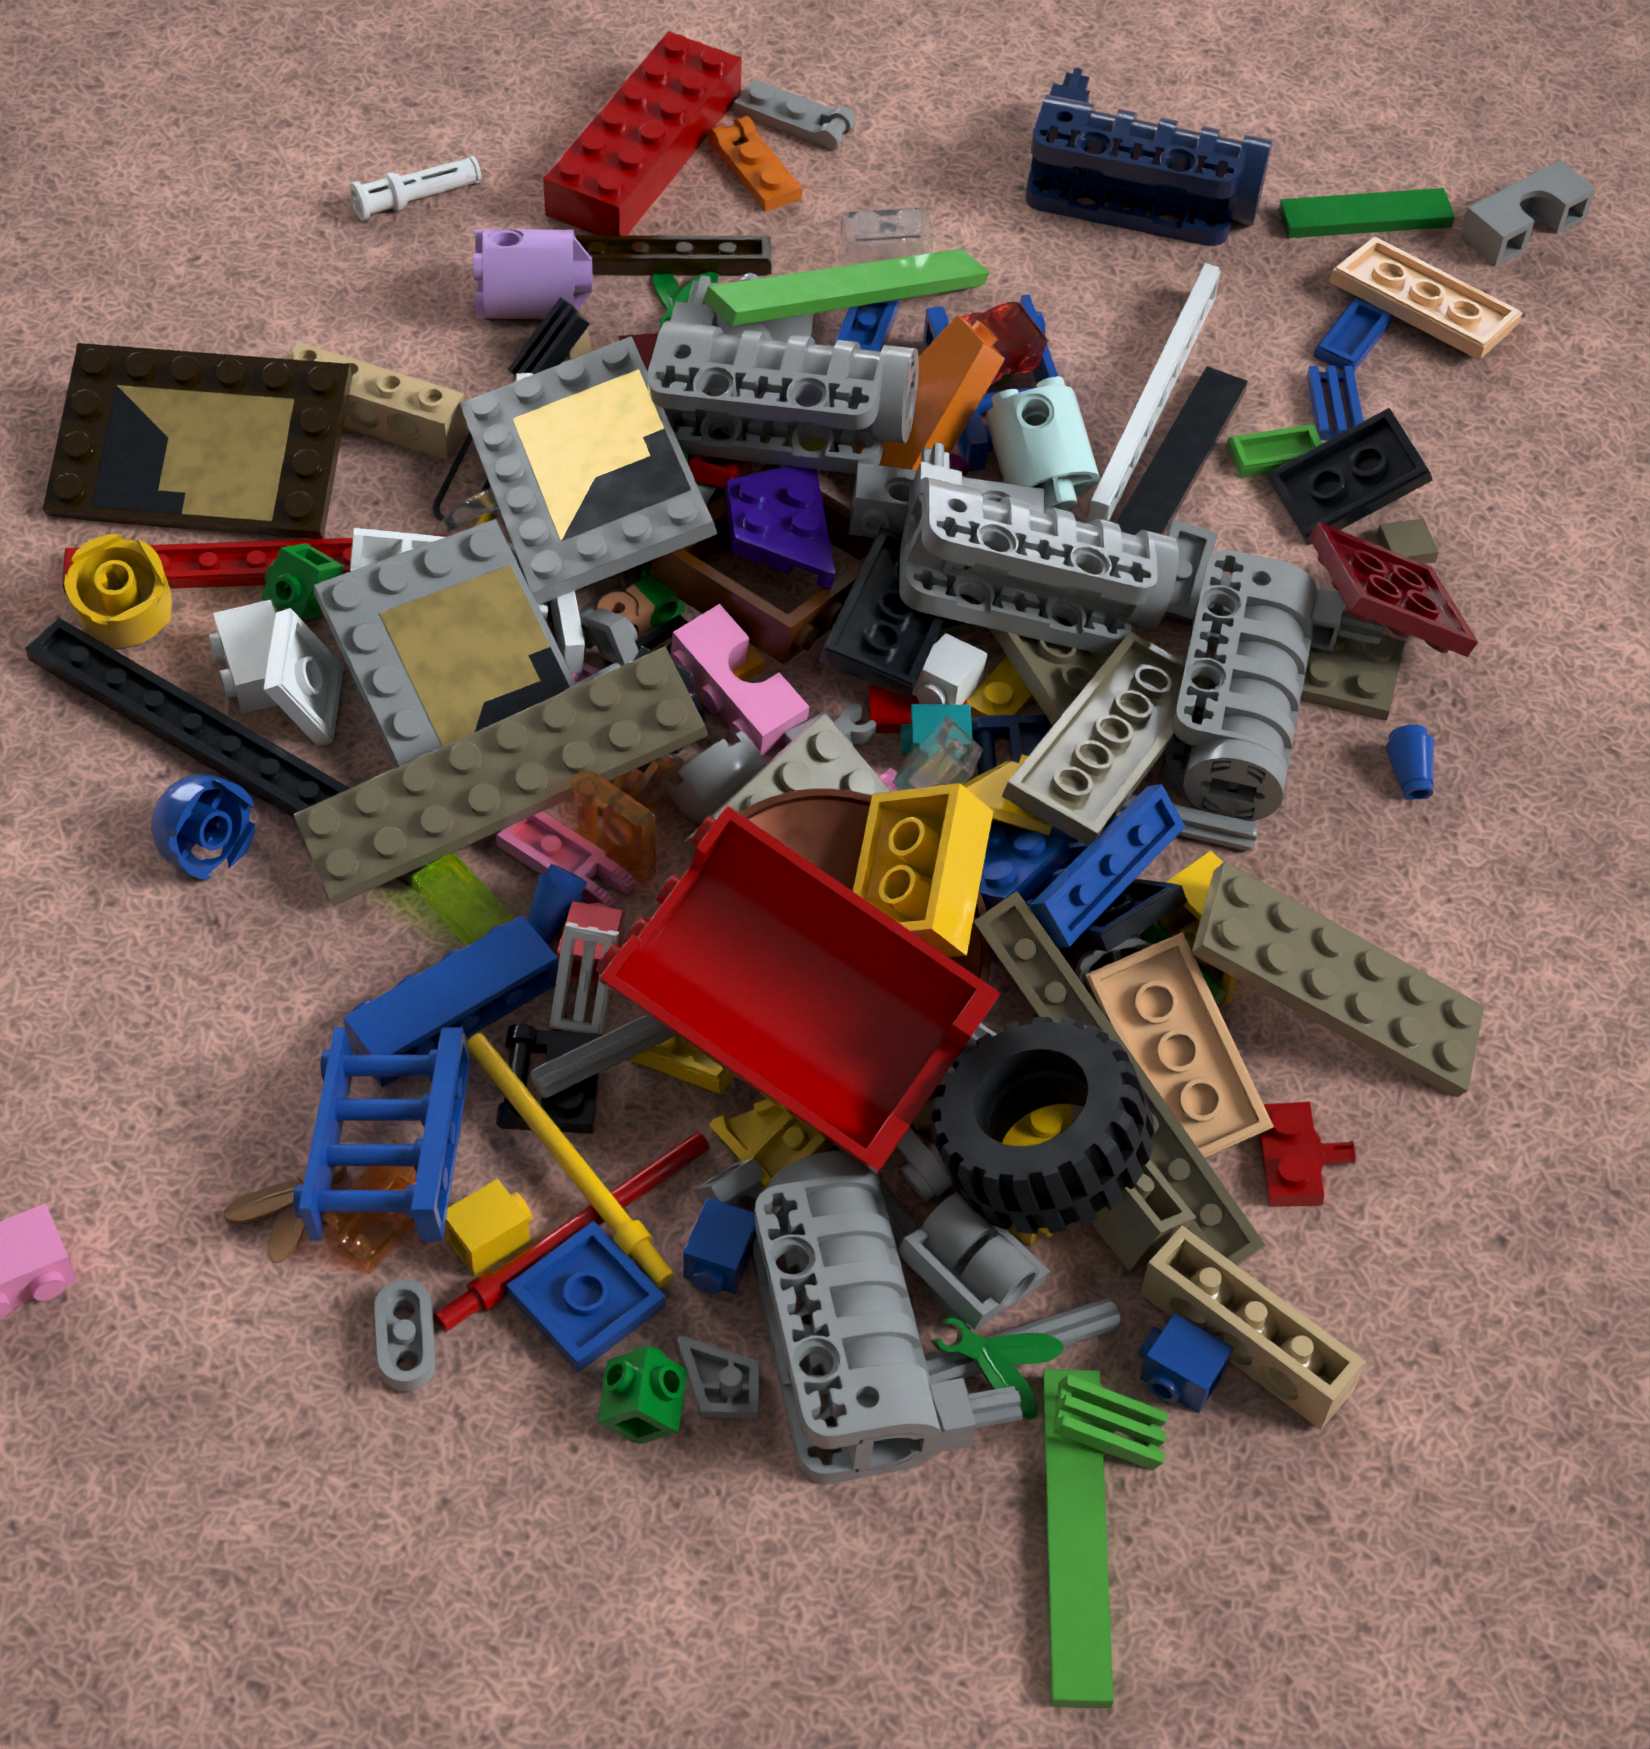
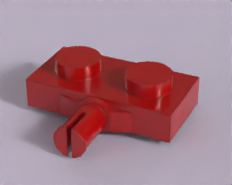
[1259,1101,1356,1207]

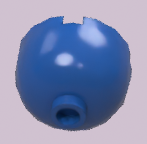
[151,774,256,880]

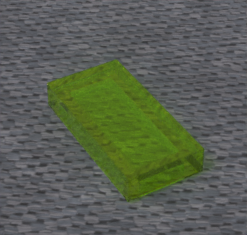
[411,852,516,946]

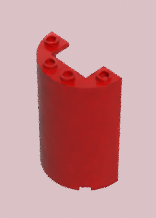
[595,805,1001,1174]

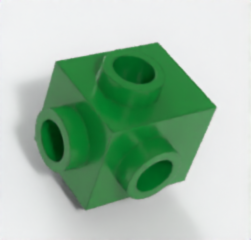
[261,543,344,621]
[597,1346,688,1444]

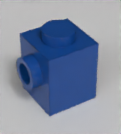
[1138,1313,1234,1413]

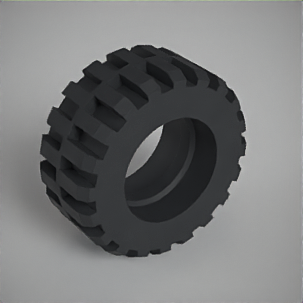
[931,1017,1155,1234]

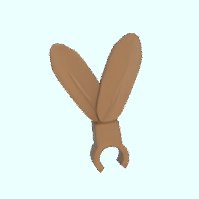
[224,1166,348,1263]

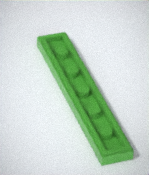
[1042,1369,1113,1709]

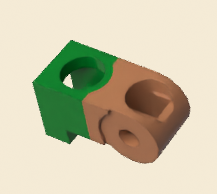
[597,561,685,638]

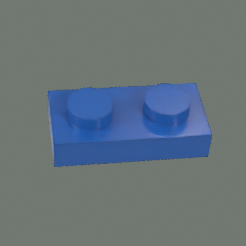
[834,299,900,352]

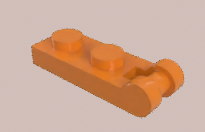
[708,116,802,212]

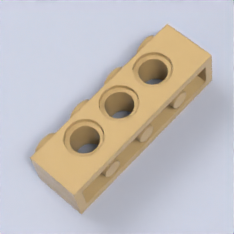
[286,342,467,461]
[1140,1225,1366,1430]

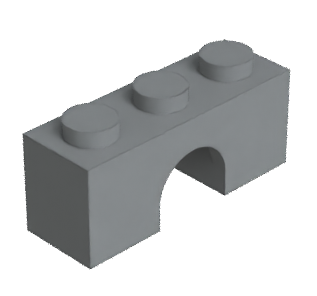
[1460,160,1596,267]

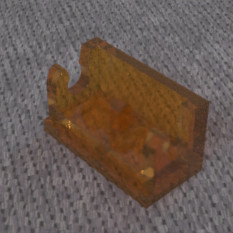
[322,1140,417,1275]

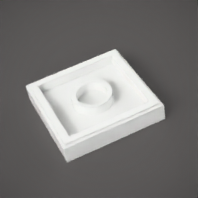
[264,608,344,745]

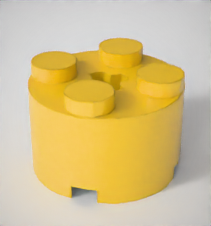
[64,534,172,649]

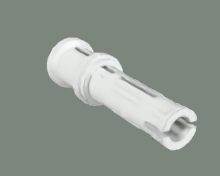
[349,156,482,221]

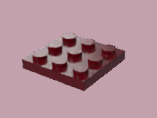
[1309,522,1478,657]

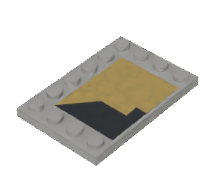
[460,336,717,605]
[314,519,618,785]

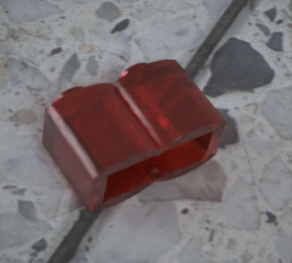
[945,302,1048,384]

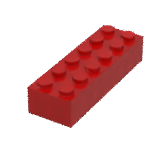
[543,31,742,235]

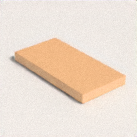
[1329,237,1522,360]
[1084,932,1274,1158]

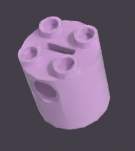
[473,229,593,319]

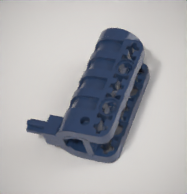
[1025,68,1273,246]

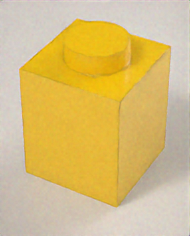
[444,1178,533,1277]

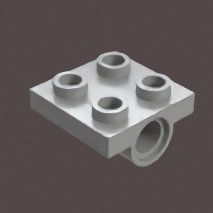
[897,1193,1051,1330]

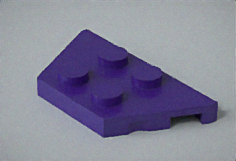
[724,466,835,588]

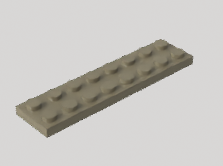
[293,646,708,906]

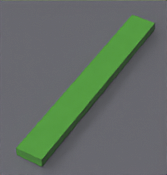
[703,249,990,327]

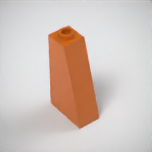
[856,315,1005,471]

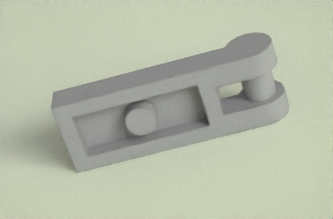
[734,79,856,151]

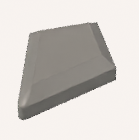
[677,1336,759,1419]

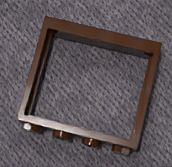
[650,464,876,665]

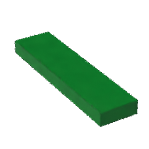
[1278,188,1455,239]

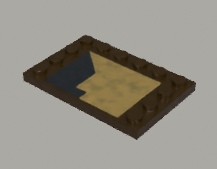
[43,343,353,539]

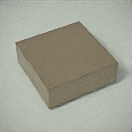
[1377,518,1439,564]

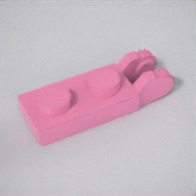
[496,811,636,909]

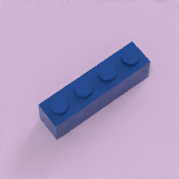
[343,915,558,1088]

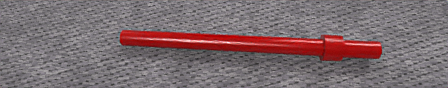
[433,1131,709,1333]

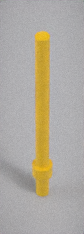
[467,1033,675,1288]

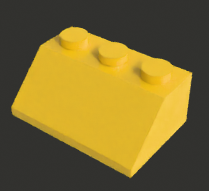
[853,783,993,957]

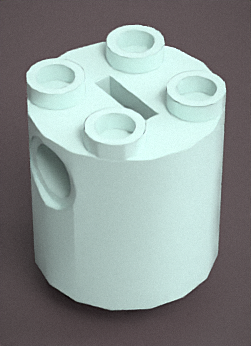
[985,376,1100,513]

